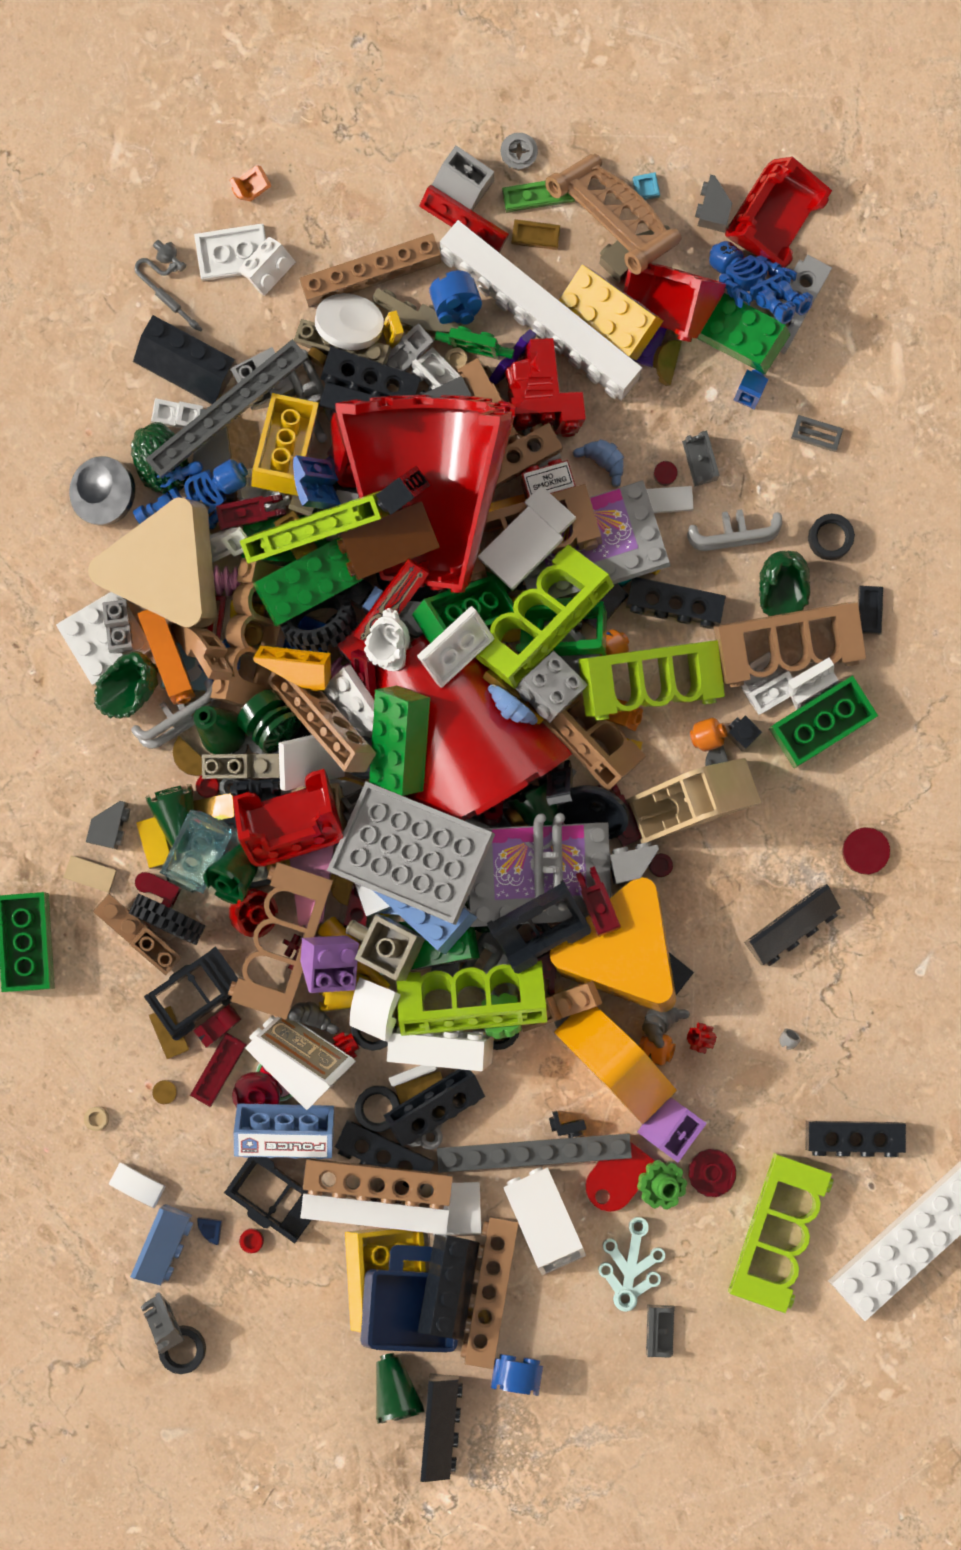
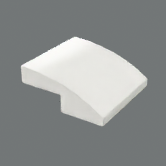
[740,652,793,715]
[788,658,838,710]
[350,977,401,1042]
[431,1182,481,1236]

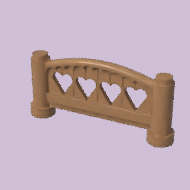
[545,154,682,274]

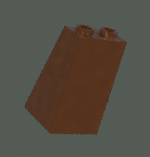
[337,502,440,580]

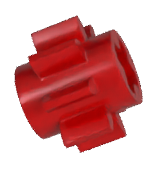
[687,1022,717,1054]
[332,1032,360,1058]

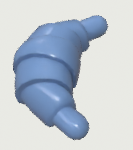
[573,439,624,488]
[488,684,537,725]

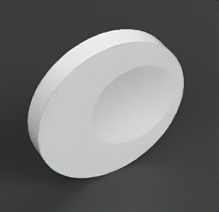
[315,293,384,350]

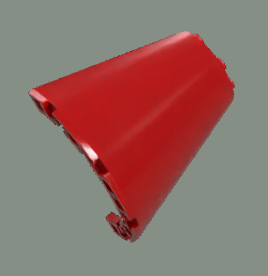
[336,395,515,593]
[375,634,572,821]

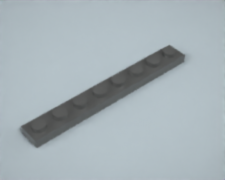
[146,339,308,479]
[437,1133,632,1173]

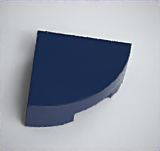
[197,1217,222,1245]

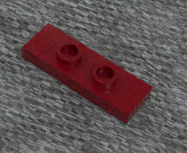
[190,1032,247,1107]

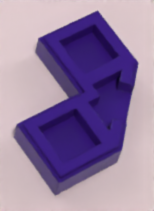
[489,329,536,384]

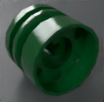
[237,689,301,754]

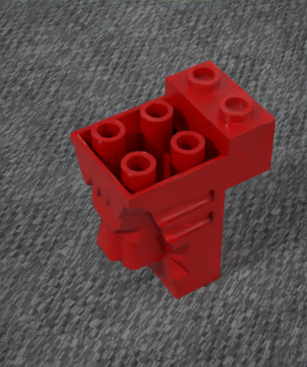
[505,338,586,437]

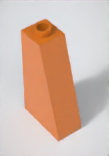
[137,610,196,705]

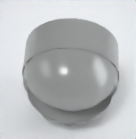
[779,1028,801,1050]

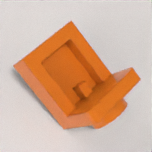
[230,165,272,201]
[605,699,643,731]

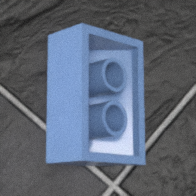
[130,1204,193,1286]

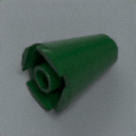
[193,706,246,754]
[507,778,563,826]
[145,784,195,853]
[203,844,259,904]
[376,1353,425,1424]

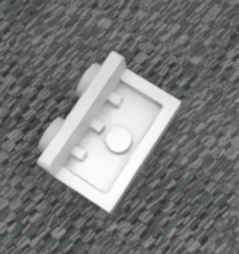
[238,237,296,296]
[412,347,460,390]

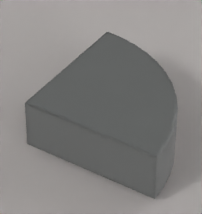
[705,746,729,766]

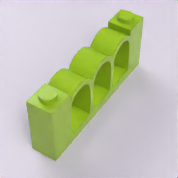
[240,490,390,563]
[475,545,614,689]
[578,640,725,721]
[397,961,547,1036]
[728,1153,834,1314]

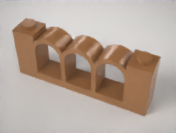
[470,484,602,583]
[210,558,285,708]
[714,602,866,687]
[529,657,646,790]
[228,862,333,1019]

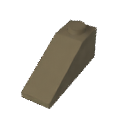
[599,225,670,283]

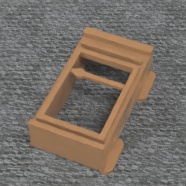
[457,358,525,446]

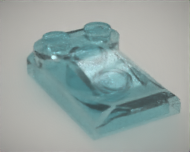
[160,810,234,894]

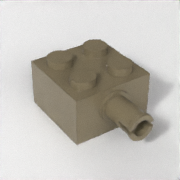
[346,915,425,981]

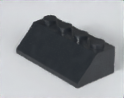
[133,315,237,405]
[744,884,841,966]
[418,1234,480,1341]
[420,1373,463,1482]

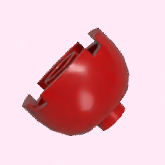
[229,889,278,938]

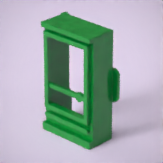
[516,598,607,657]

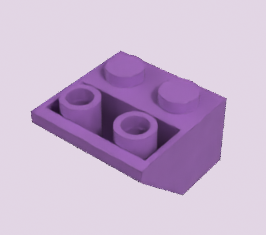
[300,936,359,993]
[637,1097,707,1163]

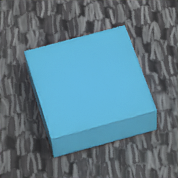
[632,172,660,200]

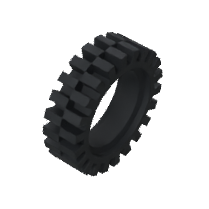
[280,591,356,652]
[129,893,206,945]

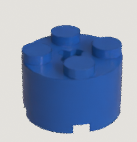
[429,270,482,325]
[491,1354,543,1396]

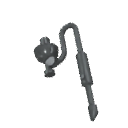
[134,240,202,332]

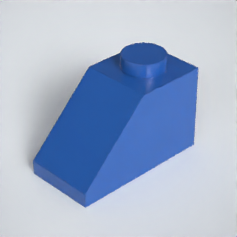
[733,369,768,410]

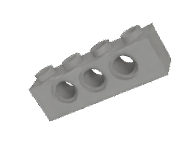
[773,254,832,354]

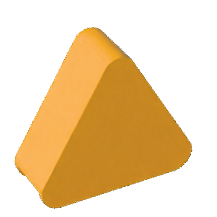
[550,877,676,1012]
[554,1006,677,1124]

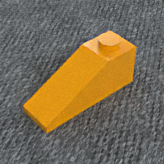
[254,645,331,691]

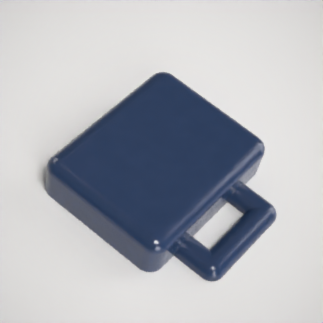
[360,1245,458,1353]

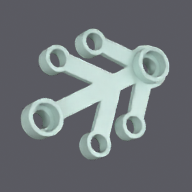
[598,1217,665,1312]

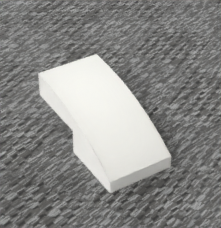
[151,398,203,428]
[109,1163,166,1208]

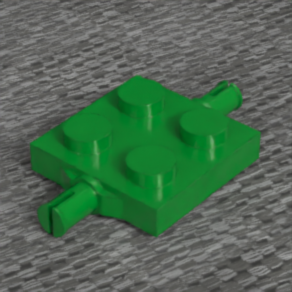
[435,326,515,360]

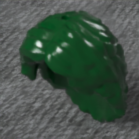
[131,422,189,495]
[759,550,811,616]
[94,651,158,719]

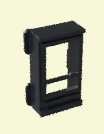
[487,880,591,974]
[144,946,238,1041]
[224,1157,311,1244]

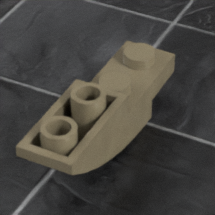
[373,288,463,337]
[294,319,391,365]
[202,754,280,779]

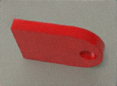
[585,1133,655,1212]

